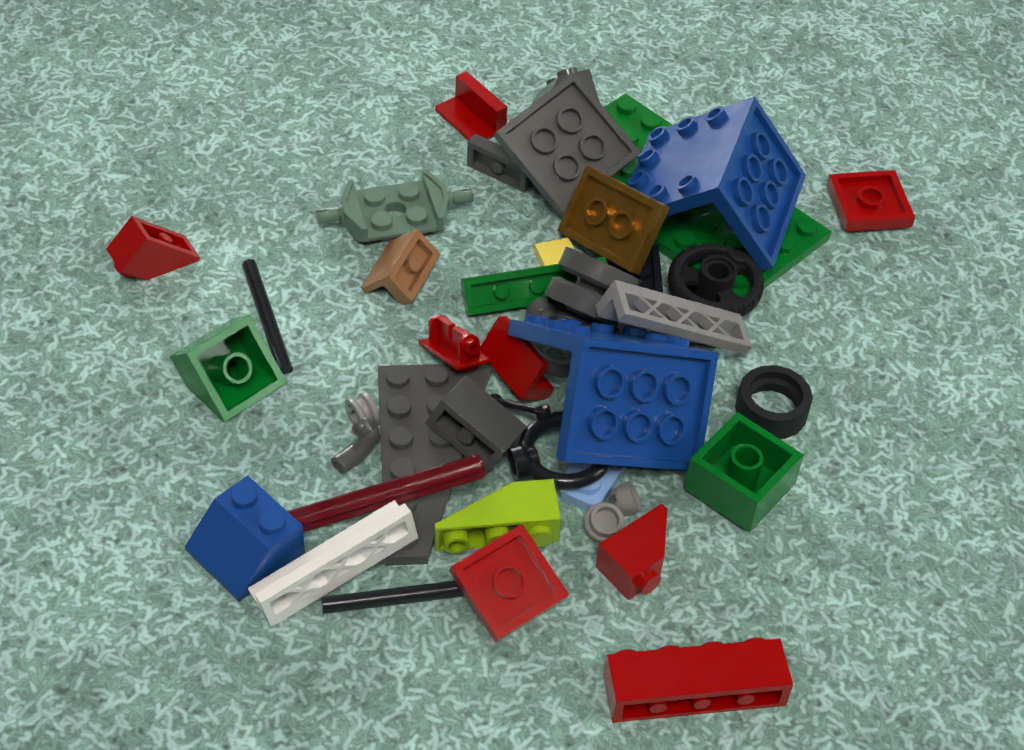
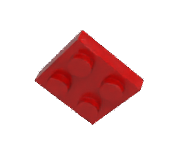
[827,170,915,232]
[449,524,569,643]

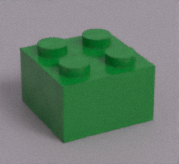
[684,412,804,533]

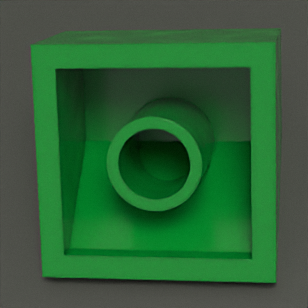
[169,315,288,422]

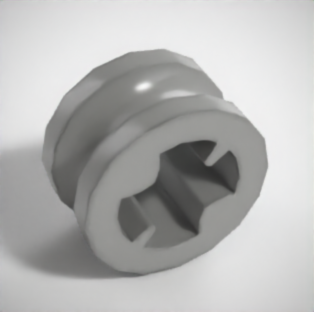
[345,392,380,426]

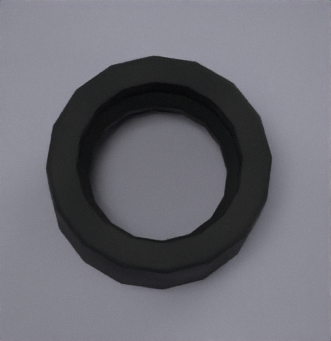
[735,365,813,439]

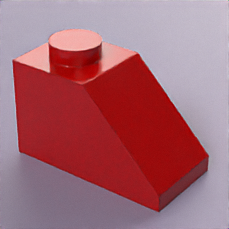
[106,216,200,281]
[595,503,667,600]

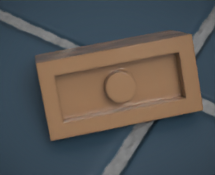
[360,228,440,305]

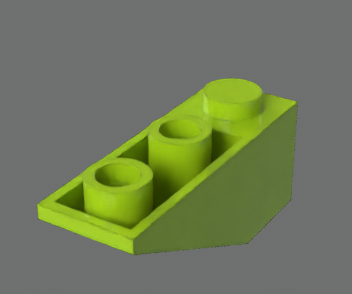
[434,479,561,554]

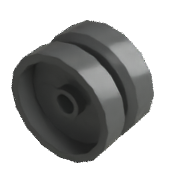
[544,247,641,328]

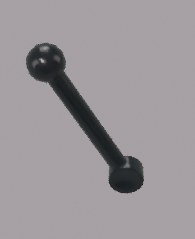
[491,393,552,419]

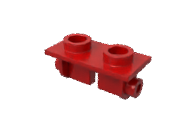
[418,314,490,371]

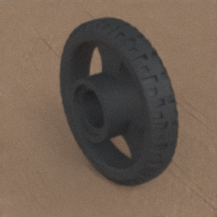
[668,243,764,316]

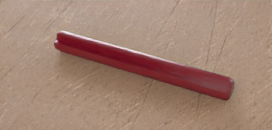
[288,455,485,532]

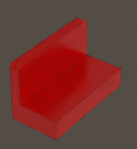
[435,71,507,141]
[480,316,554,400]

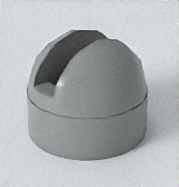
[609,481,643,517]

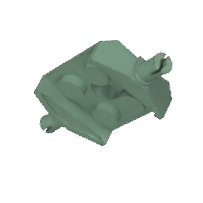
[316,169,474,242]

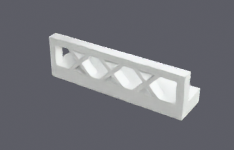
[248,500,419,626]

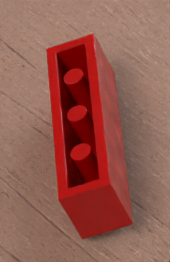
[603,637,793,723]

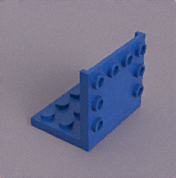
[627,96,806,271]
[507,314,719,470]

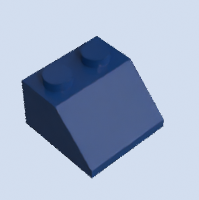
[185,475,305,602]

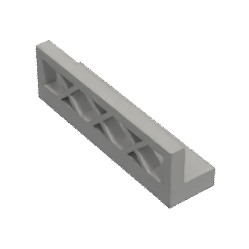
[595,280,752,355]

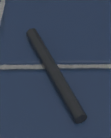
[242,259,293,374]
[321,580,465,614]

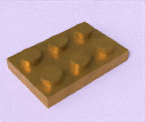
[557,165,670,274]

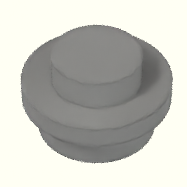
[583,502,625,543]

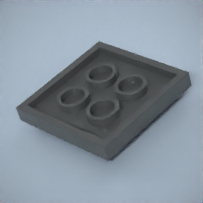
[494,72,642,218]

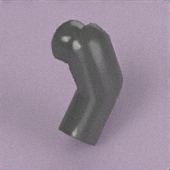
[331,417,379,474]

